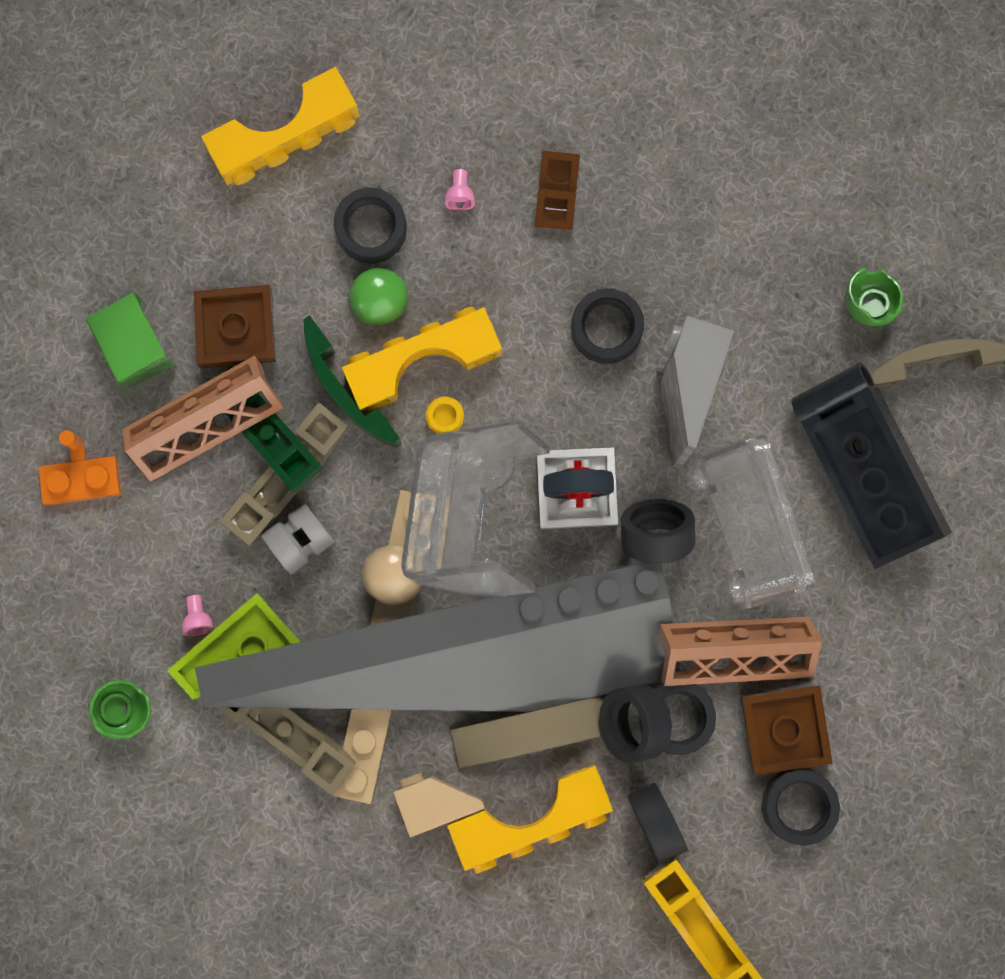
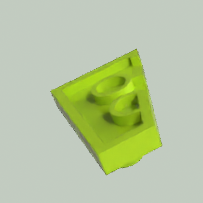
[167,592,301,700]

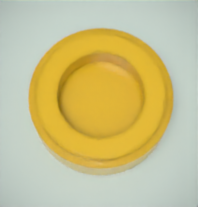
[426,396,464,436]

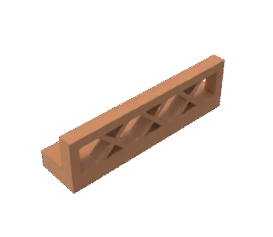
[122,355,283,482]
[658,617,822,686]

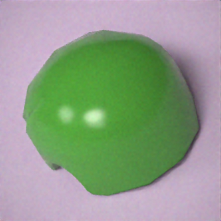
[347,268,409,326]
[844,268,904,327]
[88,680,151,740]

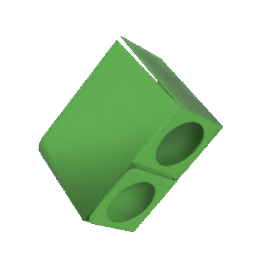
[86,292,175,388]

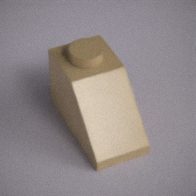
[393,772,485,837]

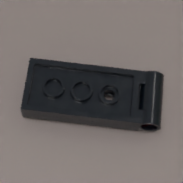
[791,362,952,569]

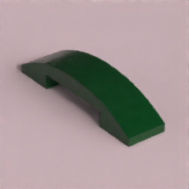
[303,315,402,448]
[223,366,323,494]

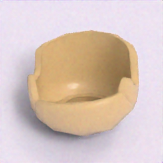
[361,545,425,606]

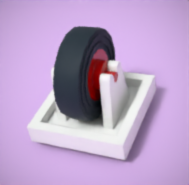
[537,447,618,529]

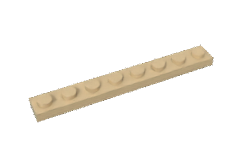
[332,490,439,804]

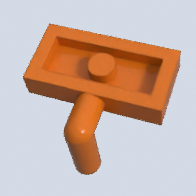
[38,430,122,506]

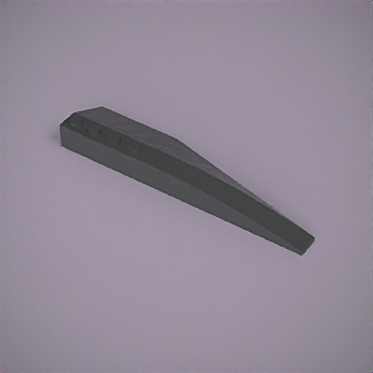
[195,563,680,712]

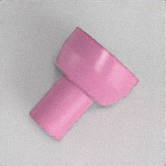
[445,169,475,210]
[182,595,214,637]

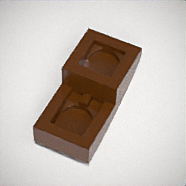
[535,151,580,230]

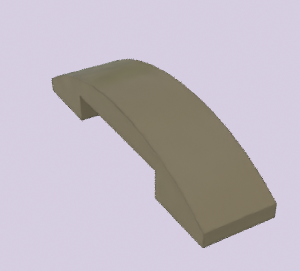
[871,339,1005,388]
[219,402,349,547]
[451,695,604,768]
[216,707,356,795]

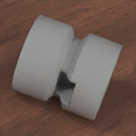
[261,503,335,575]

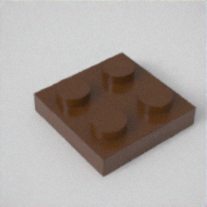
[193,285,276,369]
[740,685,833,775]

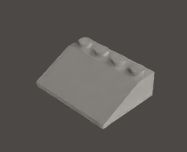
[656,316,734,469]

